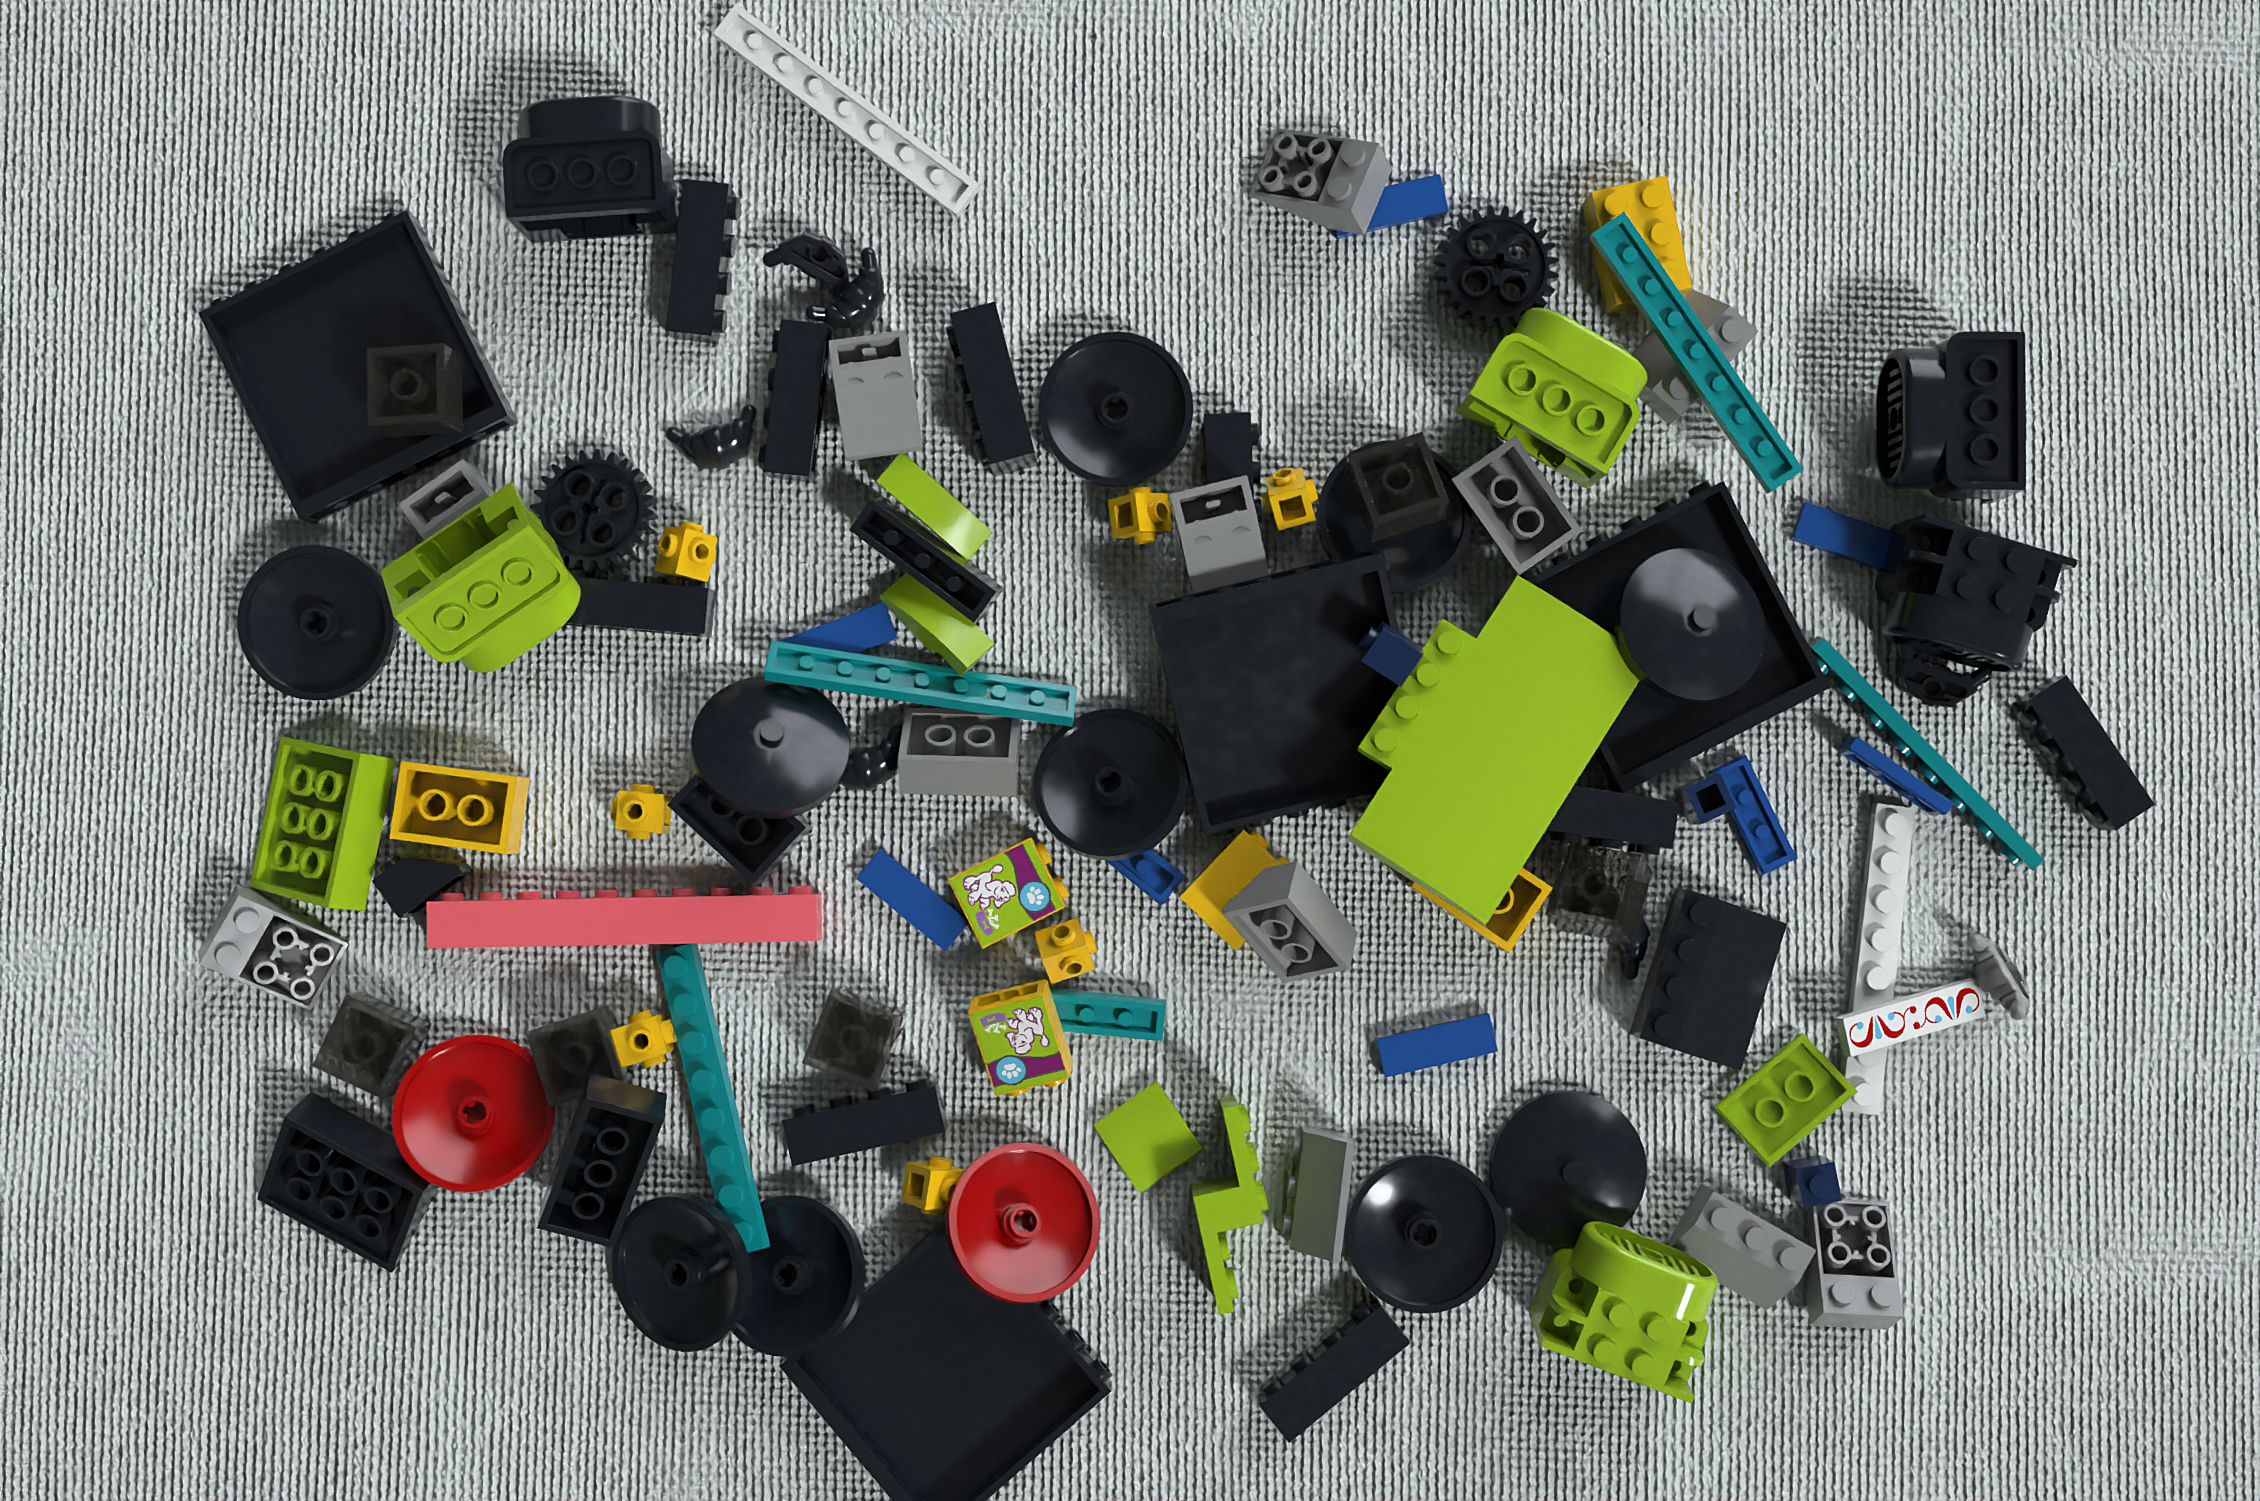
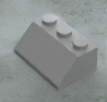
[1631,289,1759,425]
[1451,435,1582,576]
[898,707,1020,797]
[1222,861,1358,983]
[1281,1127,1355,1263]
[1667,1184,1816,1310]

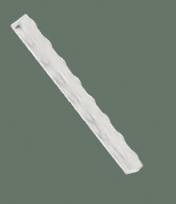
[713,4,981,218]
[1838,803,1915,1116]

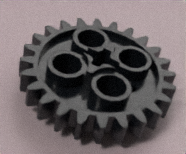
[1433,205,1559,332]
[530,449,658,575]

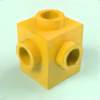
[1261,467,1319,531]
[1108,487,1172,545]
[655,521,718,582]
[611,784,674,840]
[1034,917,1098,984]
[610,1009,677,1069]
[900,1156,964,1216]

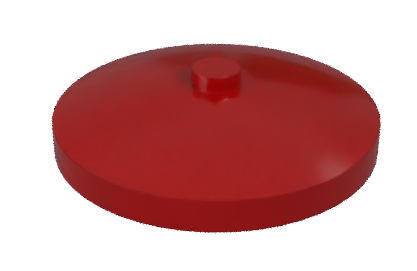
[392,1035,556,1193]
[945,1143,1100,1304]

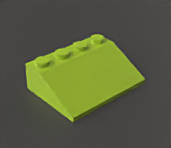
[249,736,396,911]

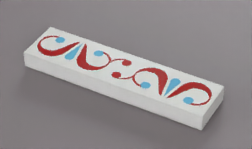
[1835,978,1985,1057]

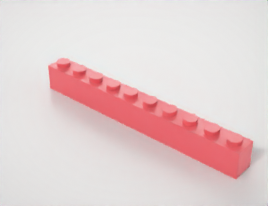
[426,886,822,949]

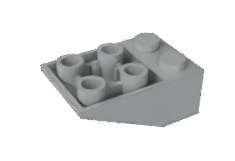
[1249,128,1392,235]
[828,330,923,461]
[398,459,511,540]
[1169,475,1269,594]
[198,884,349,1011]
[1806,1199,1903,1330]

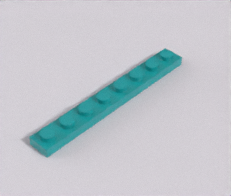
[1589,212,1804,494]
[1808,636,2044,871]
[764,640,1078,727]
[656,943,770,1252]

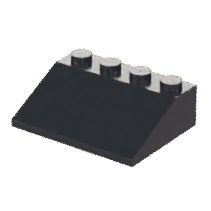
[1629,888,1787,1071]
[257,1091,439,1273]

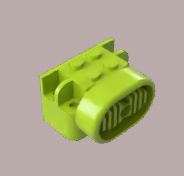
[1456,308,1648,489]
[380,481,581,673]
[1528,1221,1718,1404]

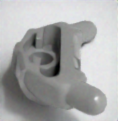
[1967,933,2030,1020]

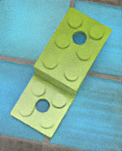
[1191,1095,1269,1315]

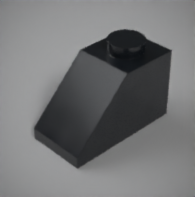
[372,856,473,918]

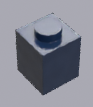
[1358,621,1424,687]
[1673,773,1736,825]
[1782,1155,1842,1208]

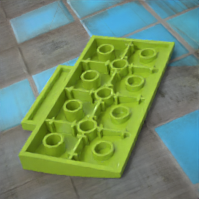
[1348,575,1640,926]

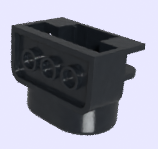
[502,95,678,243]
[1876,331,2026,504]
[1875,514,2078,673]

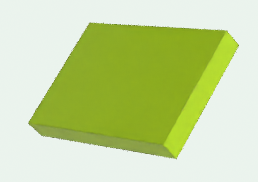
[1714,1033,1858,1169]

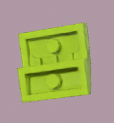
[1093,1081,1204,1194]

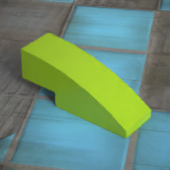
[876,453,993,561]
[879,573,995,677]

